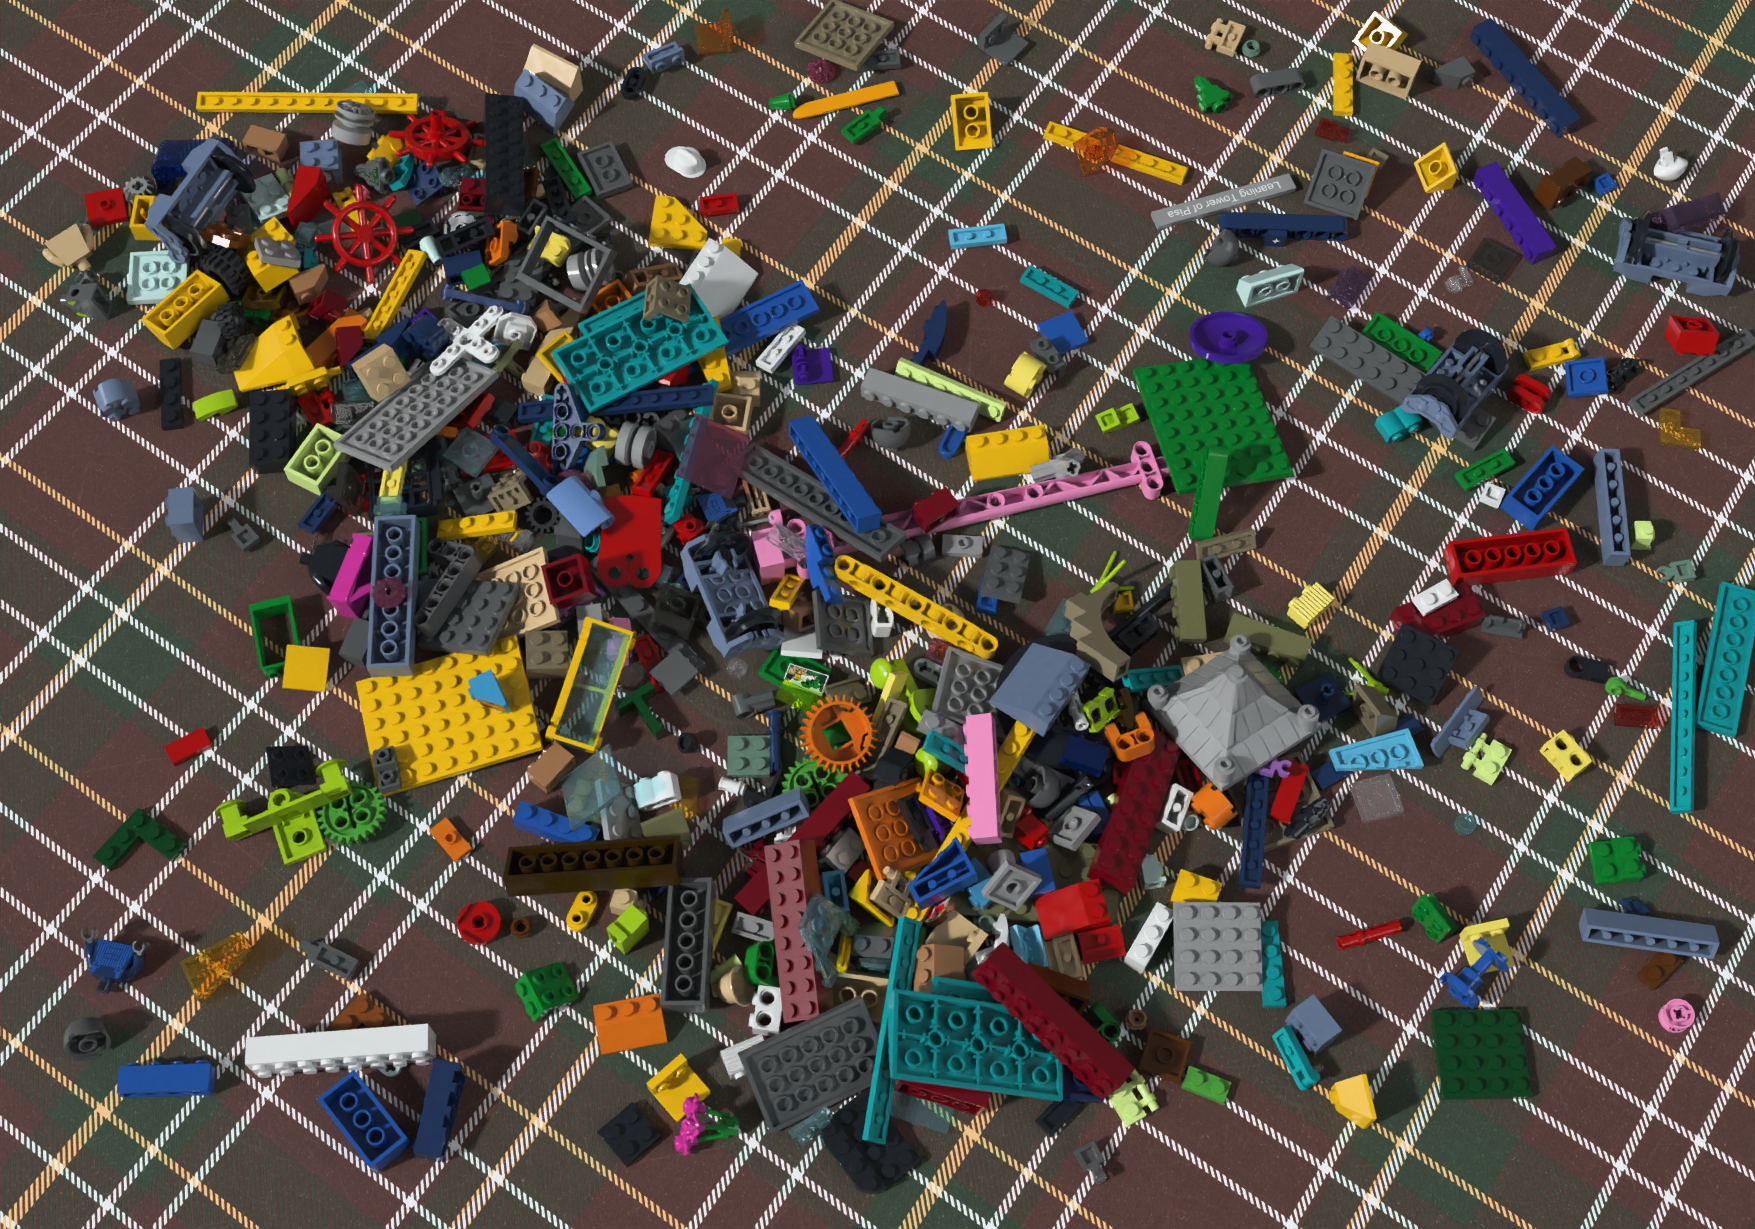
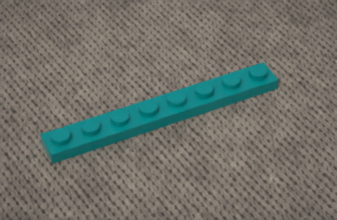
[664,379,719,525]

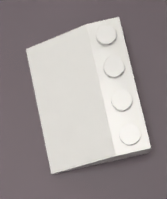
[679,238,758,318]

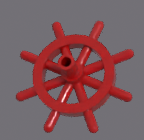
[388,110,483,168]
[314,184,415,284]

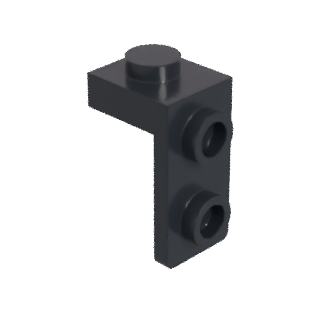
[743,768,785,808]

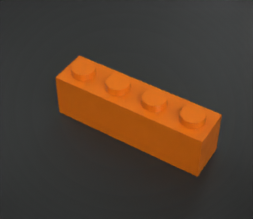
[305,307,368,370]

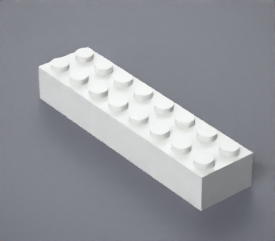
[245,1024,436,1078]

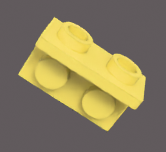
[526,226,571,267]

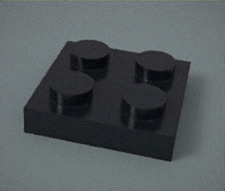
[597,1102,662,1168]

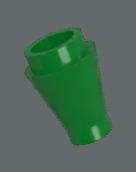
[769,92,796,111]

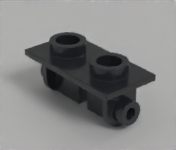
[1606,357,1640,391]

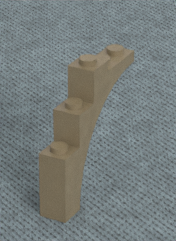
[1064,582,1131,682]

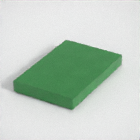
[758,644,832,706]

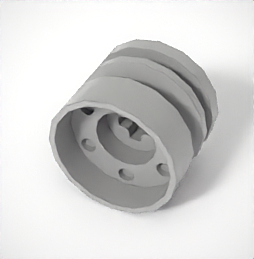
[331,100,376,145]
[567,248,615,294]

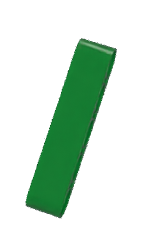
[1188,445,1228,541]

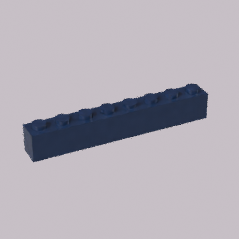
[1469,18,1581,138]

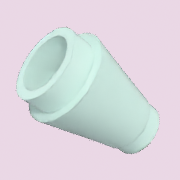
[419,236,442,265]

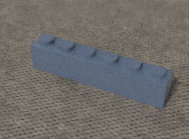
[1593,448,1631,566]
[1579,908,1720,959]

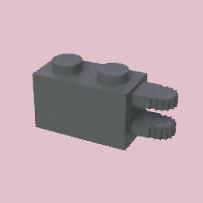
[190,311,230,366]
[339,608,370,668]

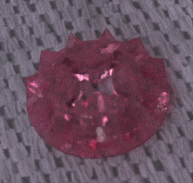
[806,58,835,83]
[371,576,406,608]

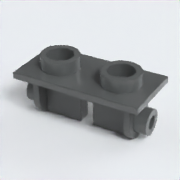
[1481,613,1526,639]

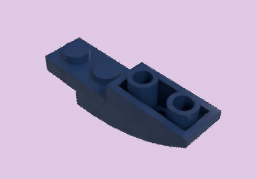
[911,300,947,367]
[347,317,412,381]

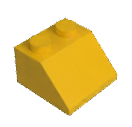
[1353,11,1408,51]
[244,250,299,293]
[1168,869,1222,910]

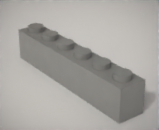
[861,367,979,433]

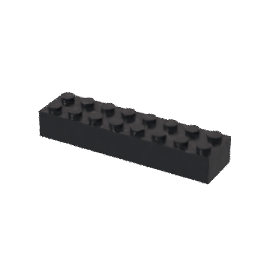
[483,93,525,217]

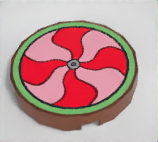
[924,893,957,927]

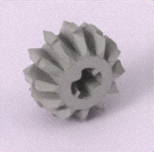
[123,174,158,205]

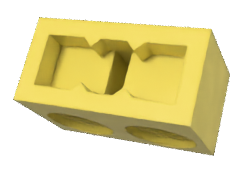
[1540,729,1593,782]

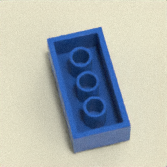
[1500,445,1585,531]
[317,1070,412,1174]

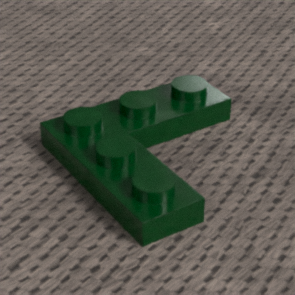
[93,808,187,871]

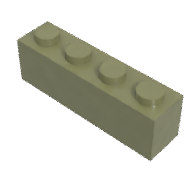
[1169,560,1207,644]
[1223,613,1312,669]

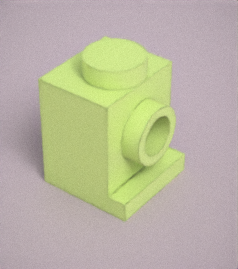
[1628,521,1655,550]

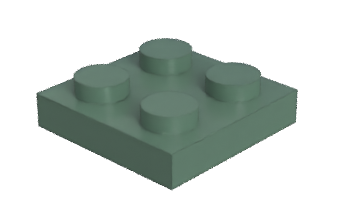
[727,735,770,778]

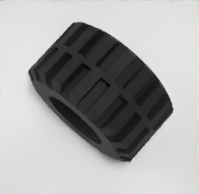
[201,245,254,297]

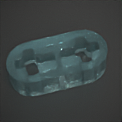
[439,165,471,187]

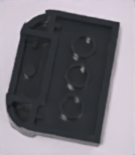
[821,1089,922,1194]

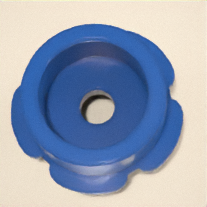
[1417,326,1434,342]

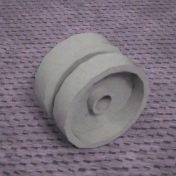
[615,421,657,470]

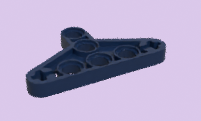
[551,383,606,481]

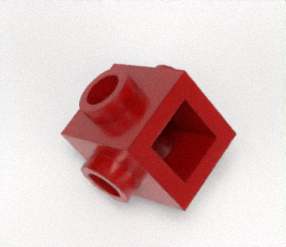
[673,512,705,545]

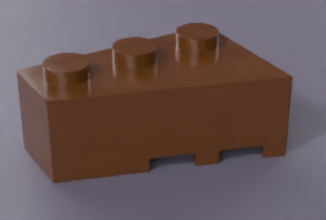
[1534,156,1592,210]
[1027,962,1090,1016]

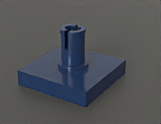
[1294,672,1352,724]

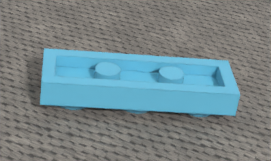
[948,223,1007,250]

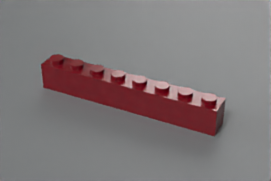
[734,771,871,916]

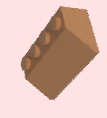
[914,944,965,994]

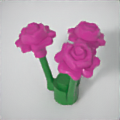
[674,1093,739,1156]

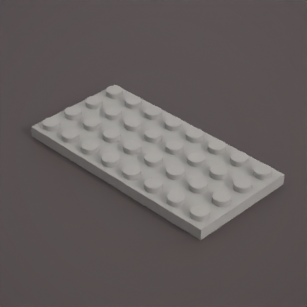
[333,351,499,473]

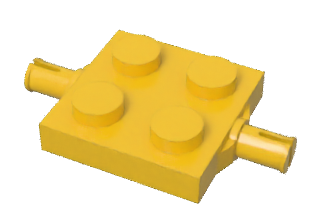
[275,366,342,397]

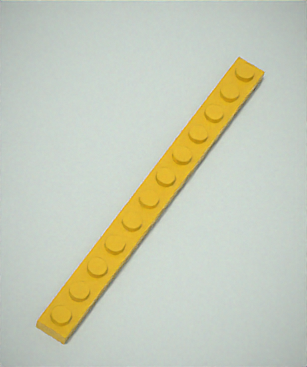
[196,92,419,114]
[905,721,1036,925]

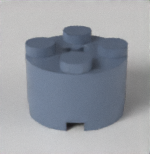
[93,378,140,422]

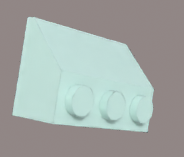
[1236,264,1304,308]

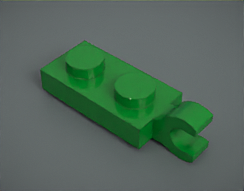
[841,105,887,145]

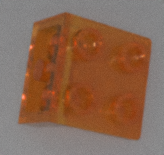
[694,9,735,56]

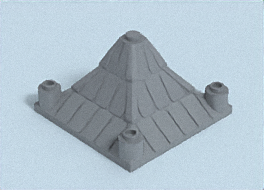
[1142,634,1322,792]

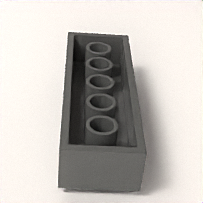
[660,877,717,1013]

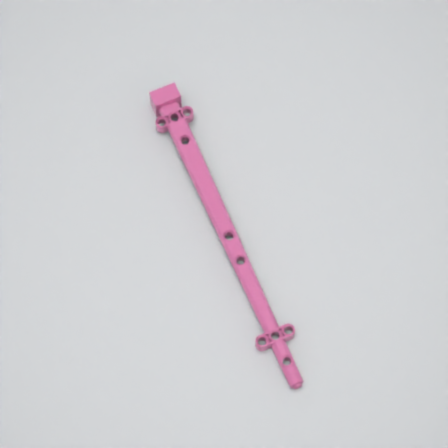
[751,441,1170,586]

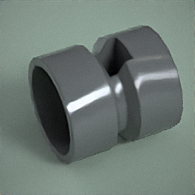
[899,533,936,568]

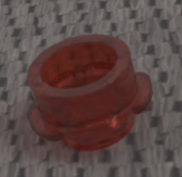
[975,289,994,307]

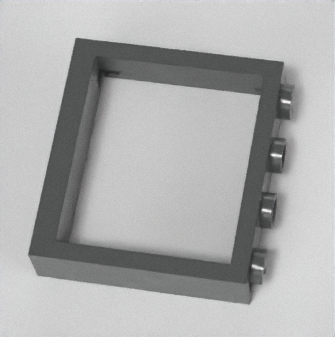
[515,215,618,315]

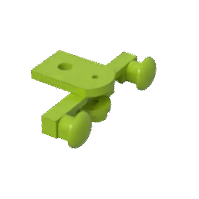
[870,658,953,778]
[215,758,353,867]

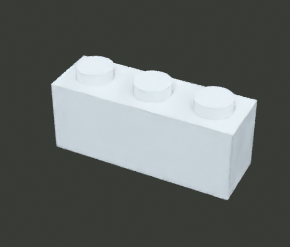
[1123,902,1173,974]

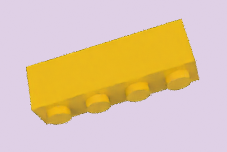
[141,269,231,350]
[965,425,1049,482]

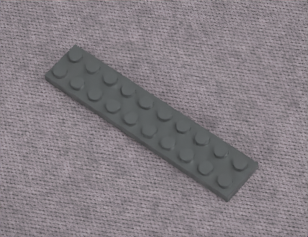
[444,195,612,329]
[1309,315,1496,452]
[727,442,907,562]

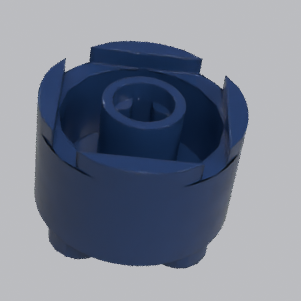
[402,315,450,361]

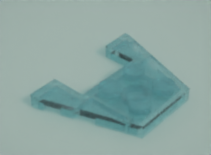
[798,893,860,988]

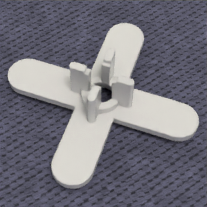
[430,306,505,376]

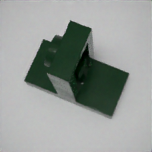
[615,682,665,740]

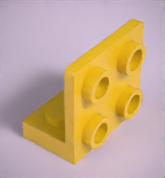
[646,1054,711,1122]

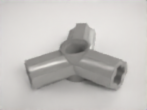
[1030,447,1085,483]

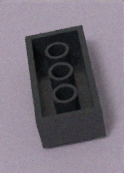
[249,389,297,474]

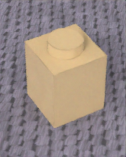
[610,889,639,915]

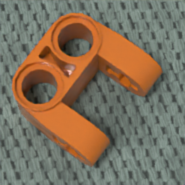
[1103,712,1155,762]

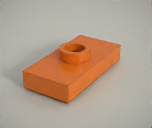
[429,817,473,863]

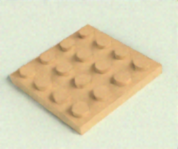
[473,546,561,640]

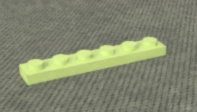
[894,357,1007,422]

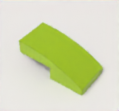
[193,389,239,422]
[1095,403,1140,433]

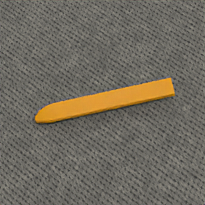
[793,81,899,119]

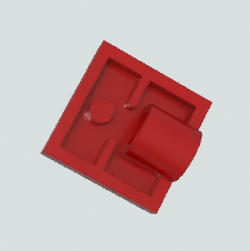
[449,393,495,430]

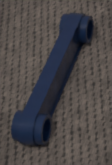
[441,284,531,316]
[490,424,559,496]

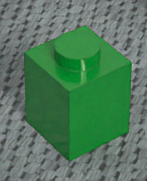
[461,263,492,292]

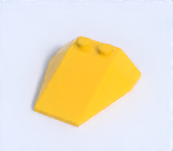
[230,312,316,392]

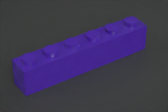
[1473,162,1556,265]

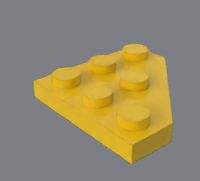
[648,195,707,251]

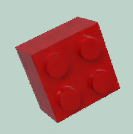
[1664,315,1720,356]

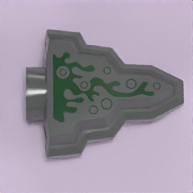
[353,157,395,195]

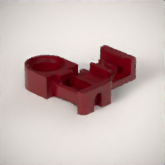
[740,838,766,879]

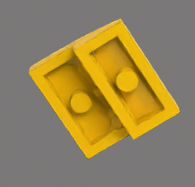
[282,644,330,692]

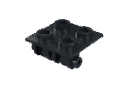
[266,745,314,790]

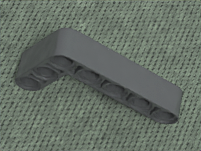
[413,538,483,637]

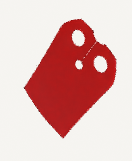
[597,495,662,588]

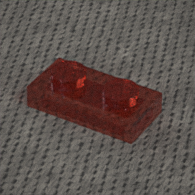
[1613,703,1658,729]

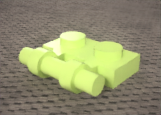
[1461,732,1512,785]
[1107,1069,1159,1128]

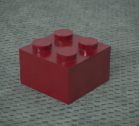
[541,553,597,610]

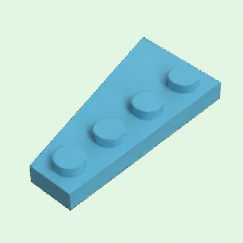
[1328,728,1424,771]

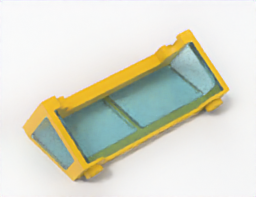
[545,616,636,754]

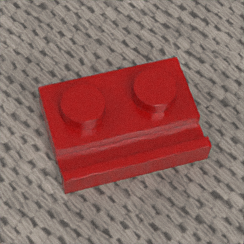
[1077,924,1127,965]

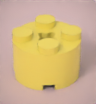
[1004,351,1047,398]

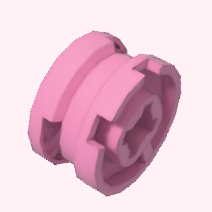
[1658,999,1695,1033]

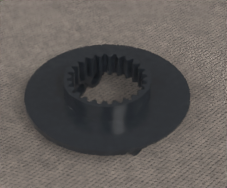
[995,634,1138,770]

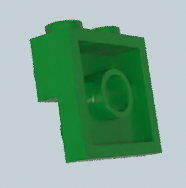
[1587,836,1646,885]

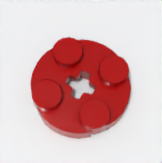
[457,901,502,946]

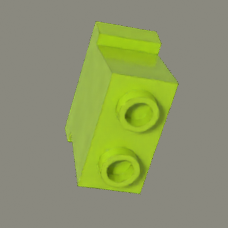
[606,903,650,956]

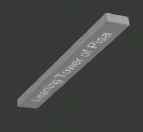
[1151,173,1296,230]

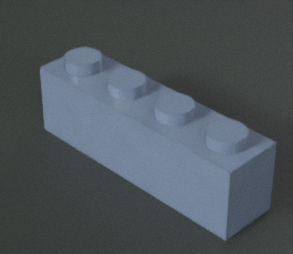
[722,787,810,849]

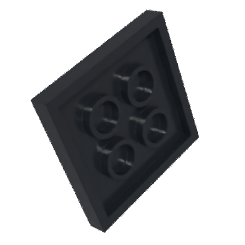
[1375,623,1460,706]

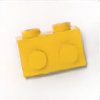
[366,134,406,169]

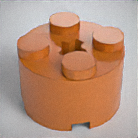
[1189,782,1238,831]

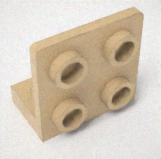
[925,910,988,966]

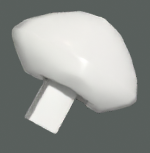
[1654,147,1688,181]

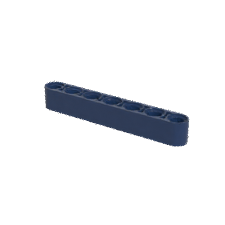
[1218,212,1348,241]

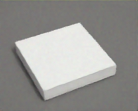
[781,626,823,659]

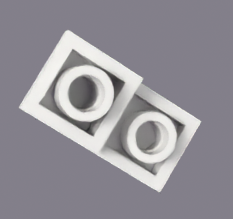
[992,913,1010,949]

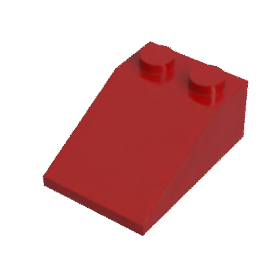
[287,165,330,234]
[1033,878,1110,941]

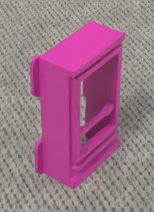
[327,533,373,619]

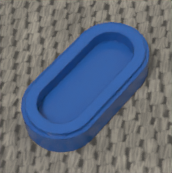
[939,425,966,459]

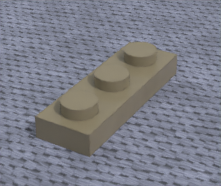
[1195,527,1257,560]

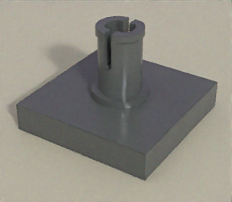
[452,473,497,517]

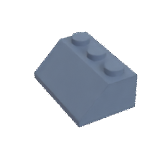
[514,69,575,134]

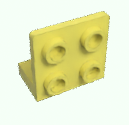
[1459,918,1515,973]

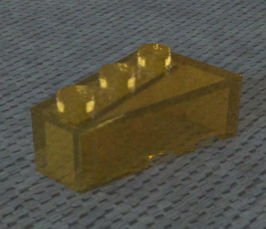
[179,931,255,1004]

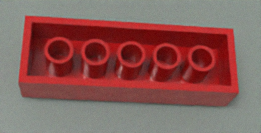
[1443,527,1577,586]

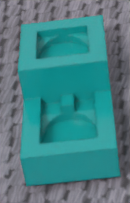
[388,154,415,191]

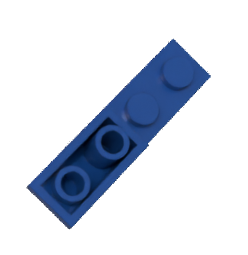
[805,524,845,604]

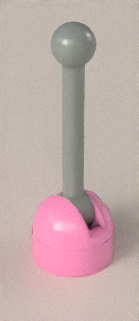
[735,509,783,530]

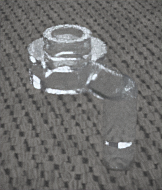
[1444,265,1474,293]

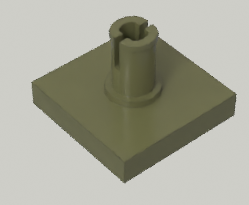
[490,338,526,380]

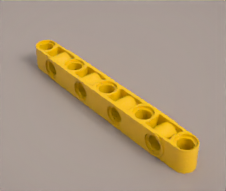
[834,555,998,660]

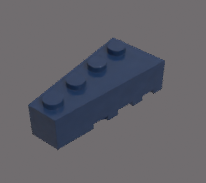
[412,1058,467,1163]

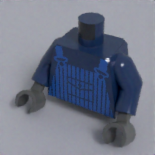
[81,927,150,994]

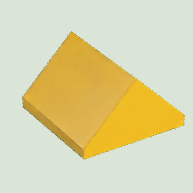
[1414,142,1458,193]
[848,869,894,927]

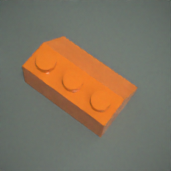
[593,993,668,1055]

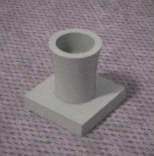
[981,849,1042,911]

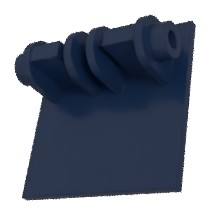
[406,161,447,207]

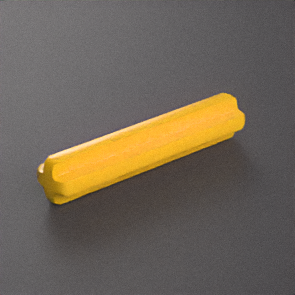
[835,926,854,974]

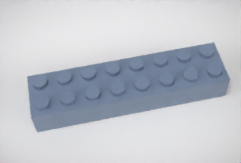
[366,515,420,677]

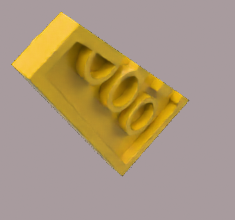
[697,315,732,393]

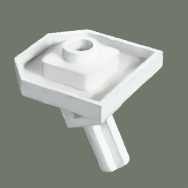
[491,312,537,351]

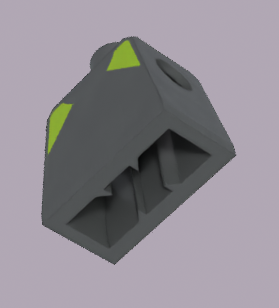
[60,283,113,320]

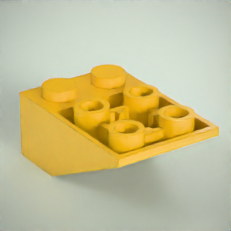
[129,195,161,241]

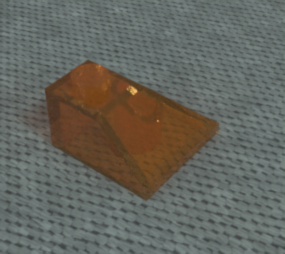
[1073,126,1119,177]

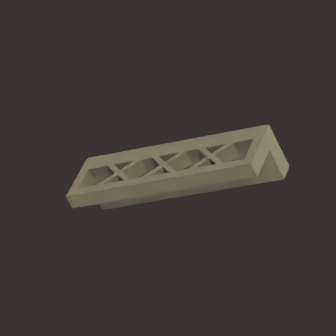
[855,697,909,783]

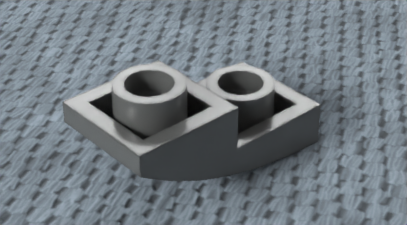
[373,745,402,794]

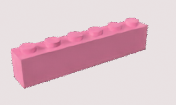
[963,713,1002,845]

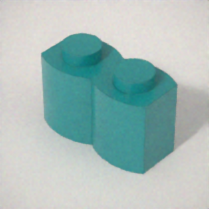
[1374,405,1423,443]

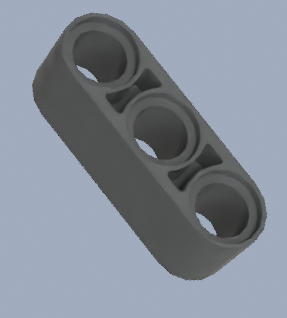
[1249,67,1305,98]

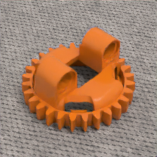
[799,695,878,774]

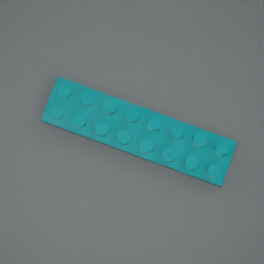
[1695,581,1755,738]

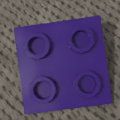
[791,344,834,385]

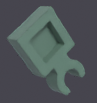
[1656,559,1696,584]

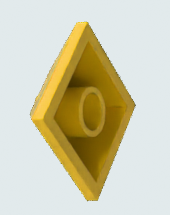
[1329,1074,1377,1129]

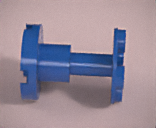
[1439,937,1509,1009]

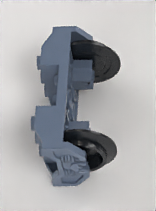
[680,530,785,658]

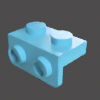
[1009,925,1049,968]

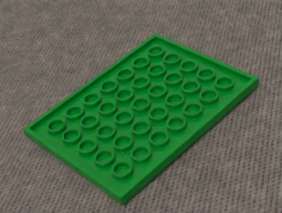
[1133,358,1293,495]

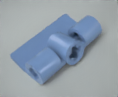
[546,475,615,537]

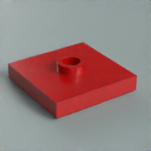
[84,187,129,229]

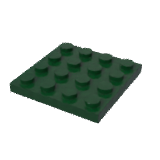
[1430,1009,1532,1100]

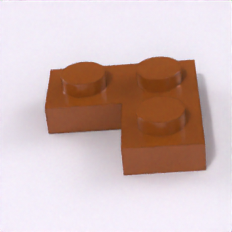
[331,992,395,1031]

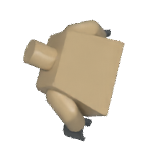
[36,217,94,272]

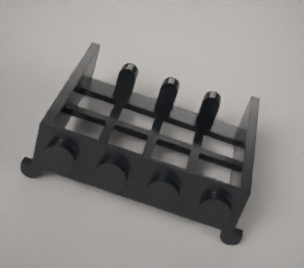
[364,435,448,522]

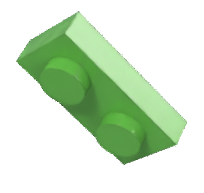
[1181,1066,1231,1105]

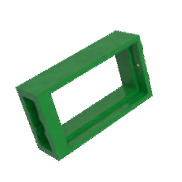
[249,595,302,679]

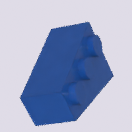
[908,837,978,911]

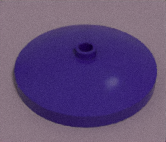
[1189,311,1268,364]

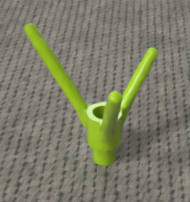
[1090,551,1134,593]
[1344,657,1389,696]

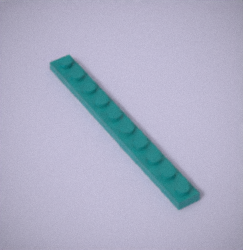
[1670,620,1697,814]
[862,916,921,1144]

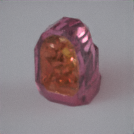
[925,637,957,666]

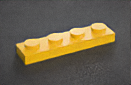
[1333,53,1353,117]
[437,510,518,540]

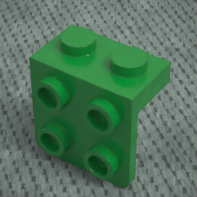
[515,962,579,1023]

